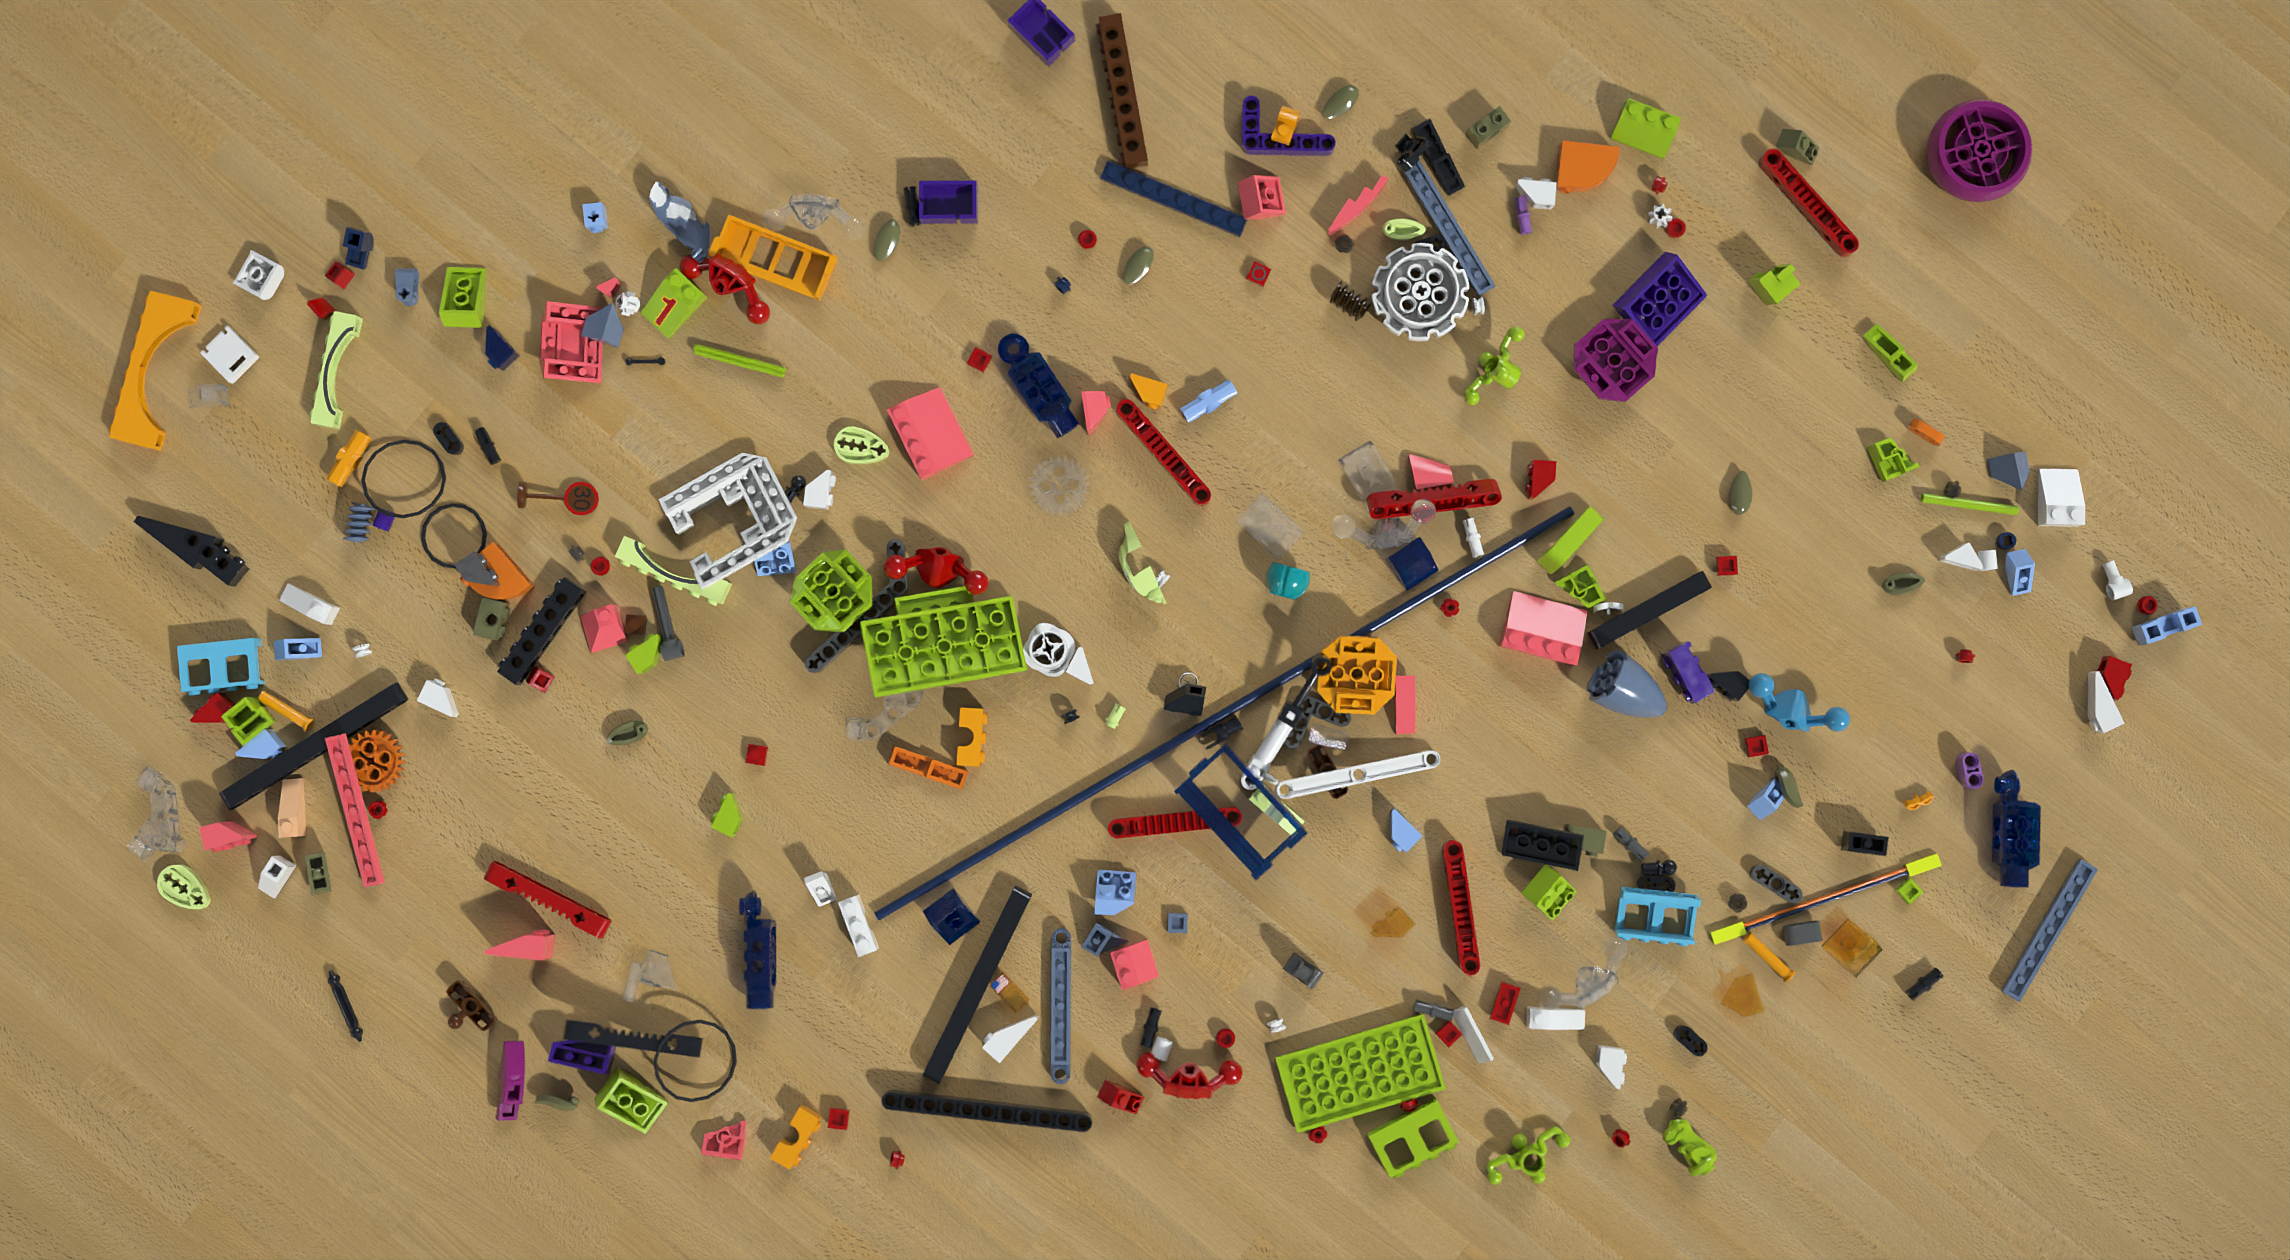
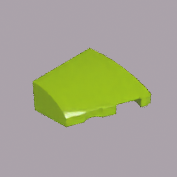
[1867,438,1920,482]
[1555,564,1606,608]

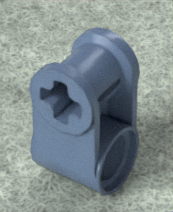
[395,268,419,306]

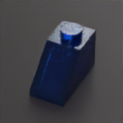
[485,325,520,371]

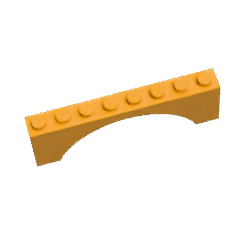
[109,290,202,451]

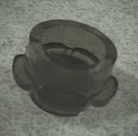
[1335,234,1354,253]
[1944,481,1961,499]
[568,545,585,563]
[1728,894,1747,913]
[1669,1098,1688,1116]

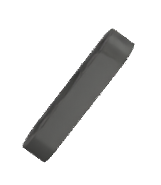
[1750,865,1802,903]

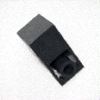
[1706,671,1750,702]
[1163,683,1206,716]

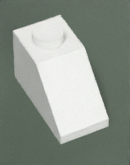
[417,678,459,717]

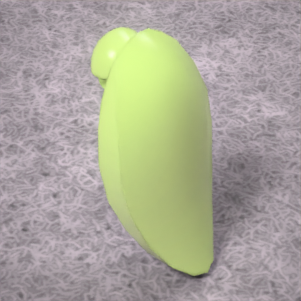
[1383,218,1426,241]

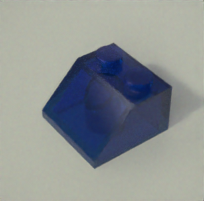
[1386,537,1439,591]
[923,888,980,945]

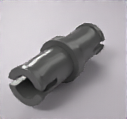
[1613,826,1649,862]
[1413,999,1454,1021]

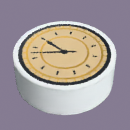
[1179,673,1198,687]

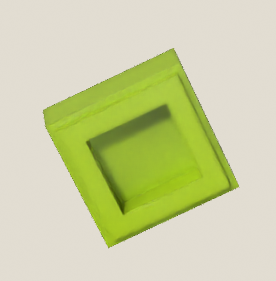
[1895,877,1923,905]

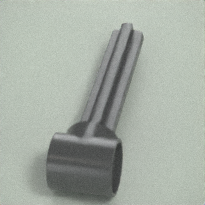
[652,586,685,661]

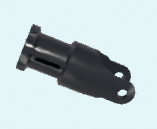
[1199,715,1244,750]

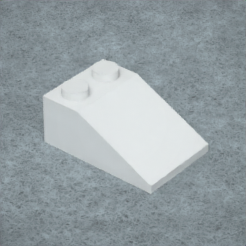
[2038,469,2085,527]

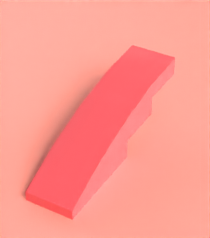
[1327,175,1388,236]

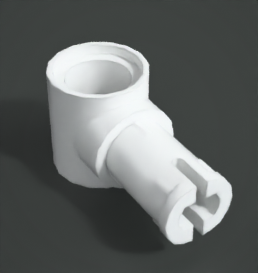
[2102,561,2133,601]

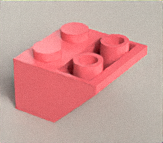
[199,821,257,853]

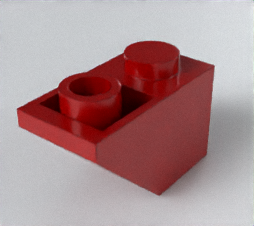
[1525,460,1557,500]
[2097,656,2132,701]
[190,693,236,723]
[1097,1080,1144,1114]

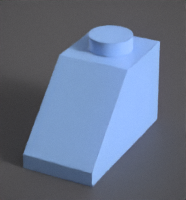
[2005,549,2035,596]
[274,638,322,660]
[235,729,287,759]
[1747,777,1785,820]
[1390,808,1422,852]

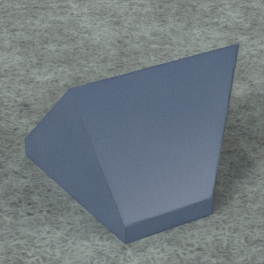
[581,303,624,348]
[1987,452,2030,490]
[1081,921,1129,957]

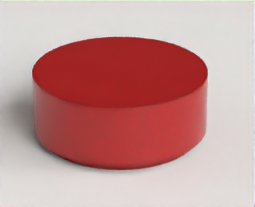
[1665,218,1686,238]

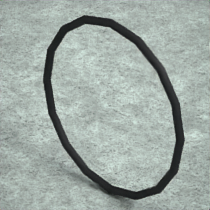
[361,440,446,518]
[654,1020,737,1102]

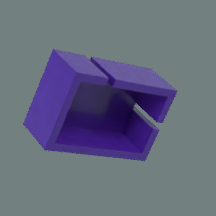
[1007,0,1075,67]
[919,180,978,224]

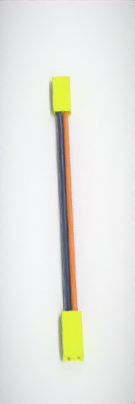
[1710,854,1942,945]

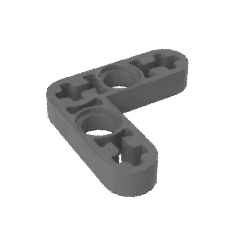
[1284,696,1351,749]

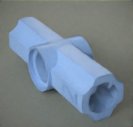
[1180,379,1237,423]

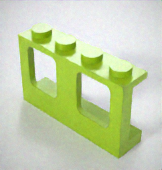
[1367,1098,1459,1178]

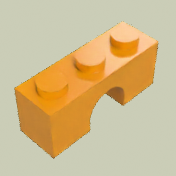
[957,707,988,767]
[770,1105,822,1170]

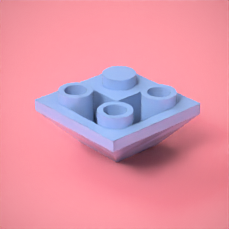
[755,540,796,576]
[1095,870,1136,915]

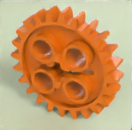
[349,730,406,792]

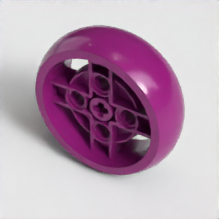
[1926,99,2032,202]

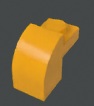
[1271,106,1301,145]

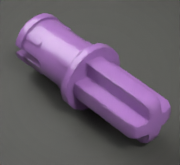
[1515,196,1532,235]

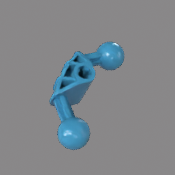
[1749,673,1850,732]

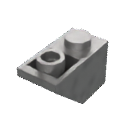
[455,552,500,587]

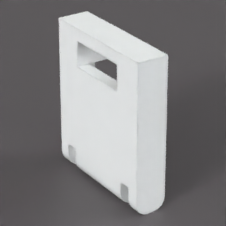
[200,325,259,384]

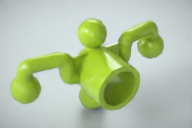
[1464,327,1525,406]
[1486,1127,1571,1185]

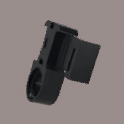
[1395,134,1431,172]

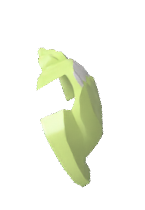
[1118,521,1167,604]

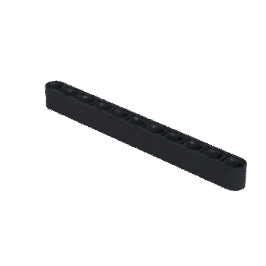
[219,683,408,811]
[922,885,1032,1084]
[881,1089,1092,1132]

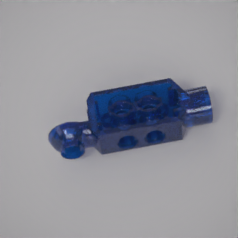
[1992,770,2041,888]

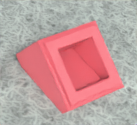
[595,278,621,298]

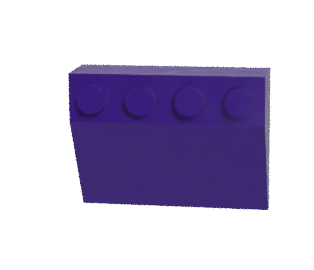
[1612,251,1707,346]

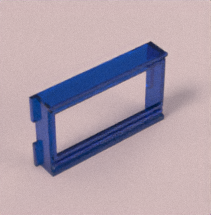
[1174,743,1308,880]

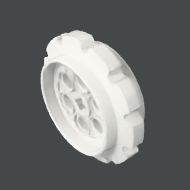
[1371,243,1469,341]

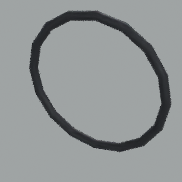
[421,503,487,569]

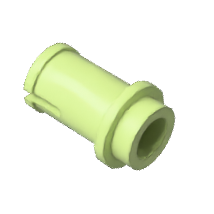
[1105,703,1126,729]

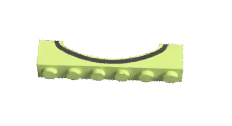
[310,311,363,430]
[615,536,732,606]

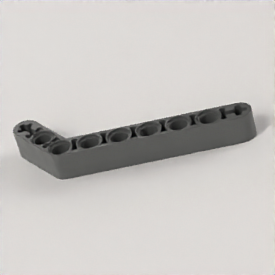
[805,539,909,673]

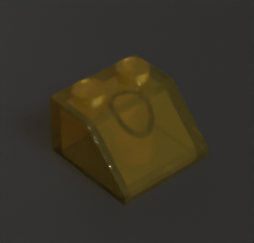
[1821,919,1882,978]

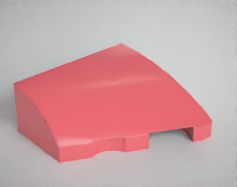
[1408,454,1454,490]
[701,1121,747,1160]

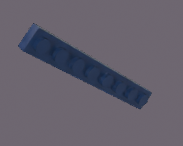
[1100,161,1247,238]

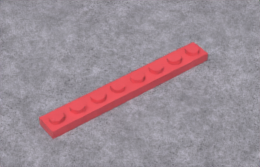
[325,733,385,887]

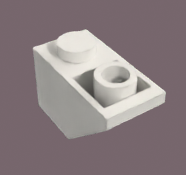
[1515,177,1557,209]
[803,470,836,510]
[258,855,296,898]
[1596,1045,1627,1089]

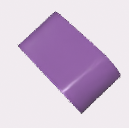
[1956,753,1984,789]

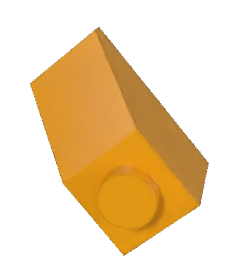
[1130,373,1168,410]

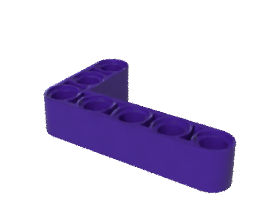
[1242,95,1336,156]

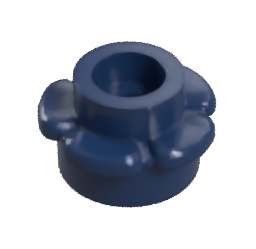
[1054,277,1071,294]

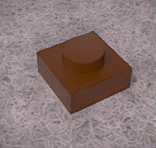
[625,614,647,635]

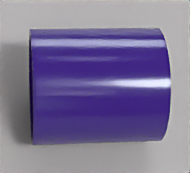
[372,509,395,532]

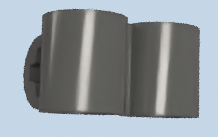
[1283,953,1324,989]

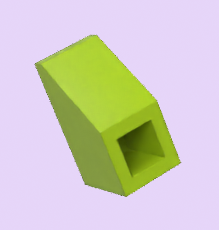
[625,633,663,675]
[711,792,743,838]

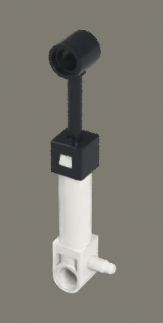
[1241,654,1331,790]

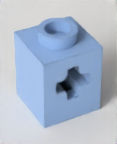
[582,202,608,233]

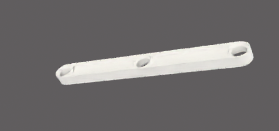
[1275,751,1440,799]

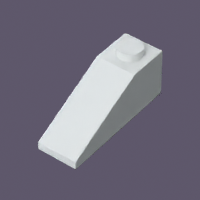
[279,583,340,625]
[2088,671,2125,733]
[1526,1007,1585,1030]
[982,1014,1039,1063]

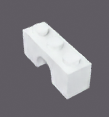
[838,894,879,957]

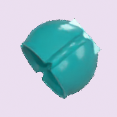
[1266,562,1310,600]

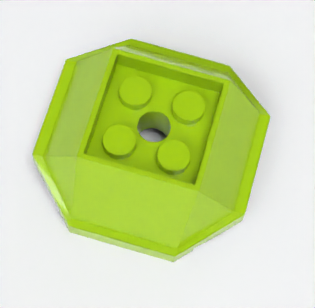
[790,549,872,632]

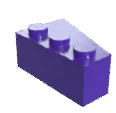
[1661,641,1715,704]
[548,1038,616,1075]

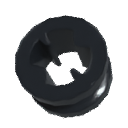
[1061,709,1080,724]

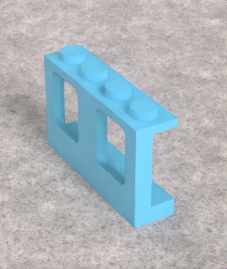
[177,638,265,696]
[1614,886,1701,946]

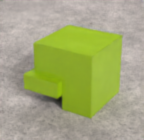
[1748,264,1800,305]
[221,697,276,746]

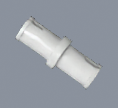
[1462,518,1484,558]

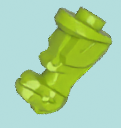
[1662,1119,1717,1176]

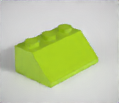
[1610,98,1682,159]

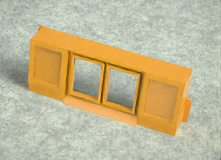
[709,214,837,302]

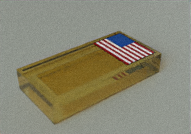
[989,972,1030,1013]

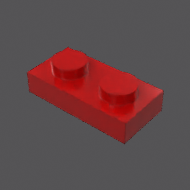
[1489,981,1521,1025]

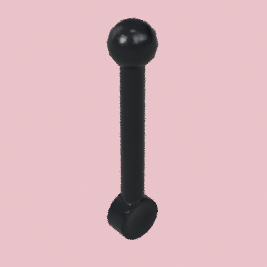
[625,358,666,366]

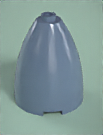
[1587,650,1667,718]

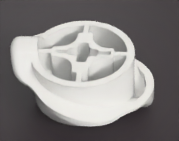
[1023,623,1075,677]

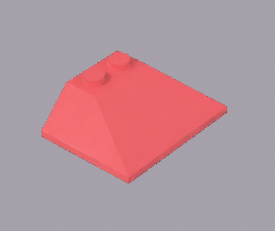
[539,301,603,384]

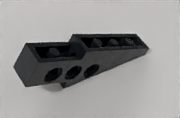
[133,516,249,587]

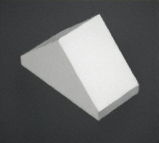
[1938,543,1983,571]
[1066,647,1094,685]

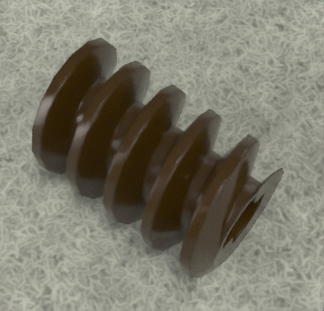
[1330,281,1372,321]

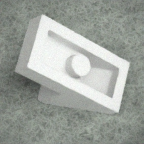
[804,871,837,907]

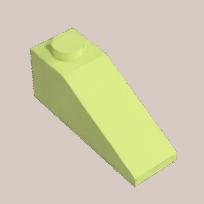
[1248,784,1305,836]

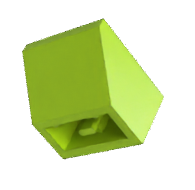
[1521,864,1577,921]

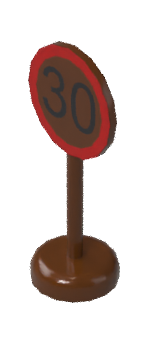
[517,482,599,516]

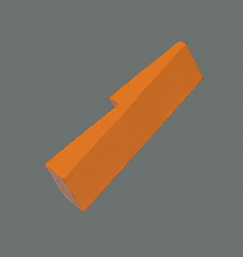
[887,745,968,790]

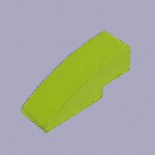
[1863,324,1918,383]

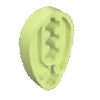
[834,427,890,464]
[157,864,211,909]

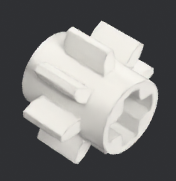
[1648,204,1672,229]
[616,291,640,316]

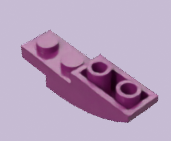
[496,1041,525,1121]

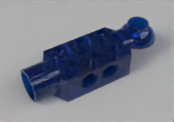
[998,333,1079,439]
[739,890,777,1009]

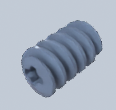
[343,502,374,543]

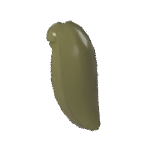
[1323,85,1359,118]
[874,220,900,261]
[1123,247,1154,284]
[1730,471,1752,515]
[1882,573,1925,596]
[606,720,648,746]
[1775,767,1803,808]
[534,1094,579,1111]

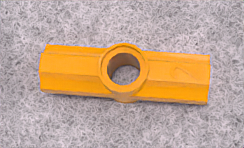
[326,429,372,487]

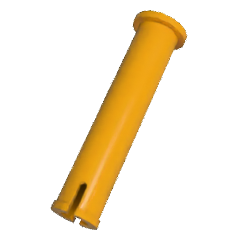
[258,690,315,732]
[1743,932,1796,983]

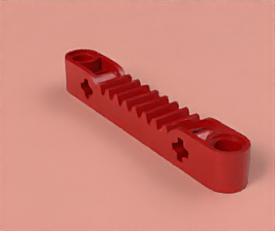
[1759,149,1859,257]
[1117,399,1211,506]
[1366,479,1502,519]
[1108,807,1242,839]
[1442,840,1480,976]
[483,860,612,939]

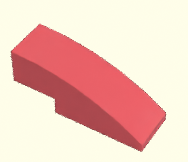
[1394,675,1416,734]

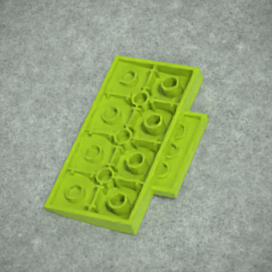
[860,586,1027,698]

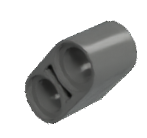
[1783,921,1823,946]

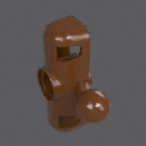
[1305,744,1348,799]
[446,980,497,1031]

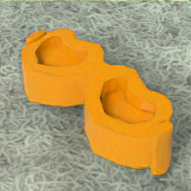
[1902,790,1934,810]

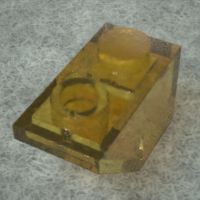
[1370,906,1416,937]

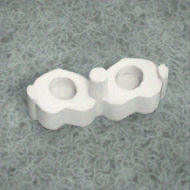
[1593,602,1623,615]

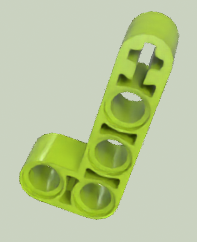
[1537,506,1604,575]

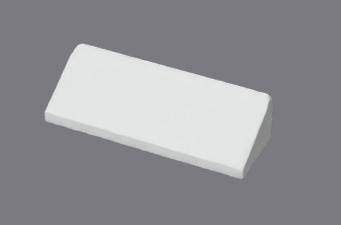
[1453,1005,1493,1063]

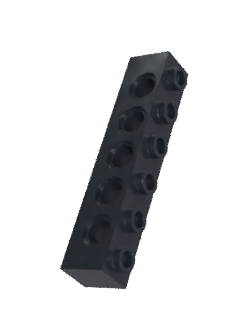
[497,577,587,685]

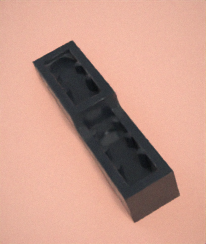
[1410,119,1465,196]

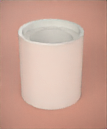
[1978,550,1998,571]
[1151,1036,1173,1061]

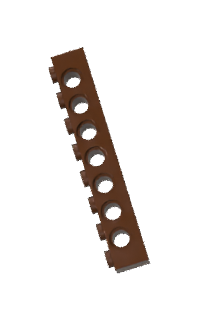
[1096,13,1148,169]

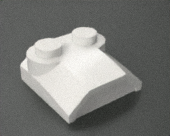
[233,250,284,300]

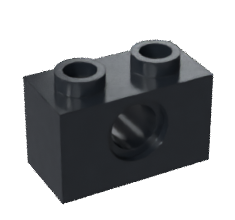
[1841,831,1889,856]

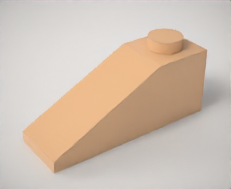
[278,778,307,838]

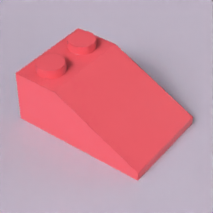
[484,929,555,960]

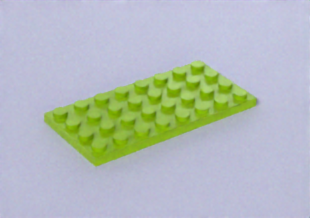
[1275,1013,1446,1133]

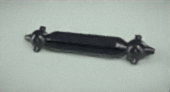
[328,970,363,1042]

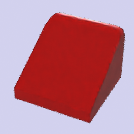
[325,261,355,289]
[307,298,335,320]
[526,665,555,693]

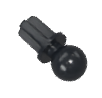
[785,475,806,503]
[1641,860,1677,876]

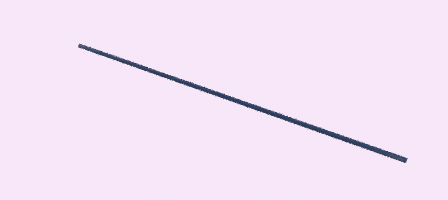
[874,506,1574,921]

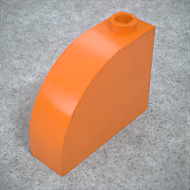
[1555,140,1620,194]
[458,542,535,600]

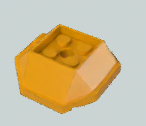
[1317,635,1397,715]

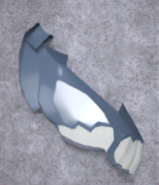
[649,182,711,263]

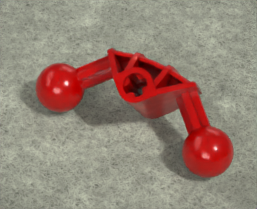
[680,254,770,325]
[883,547,989,595]
[1136,1053,1243,1100]

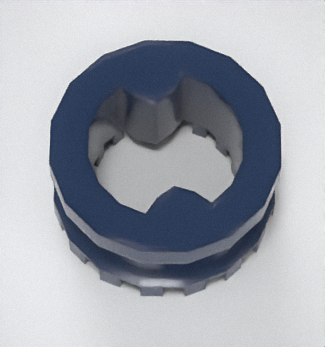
[1996,532,2016,550]

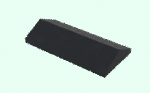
[1502,819,1584,871]

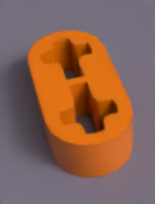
[1908,419,1945,446]

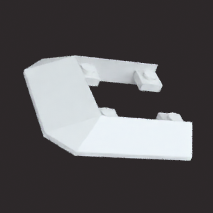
[659,453,797,590]

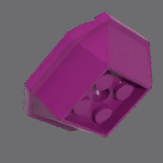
[1574,319,1658,402]

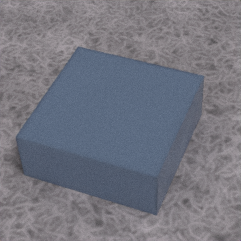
[1168,913,1188,933]

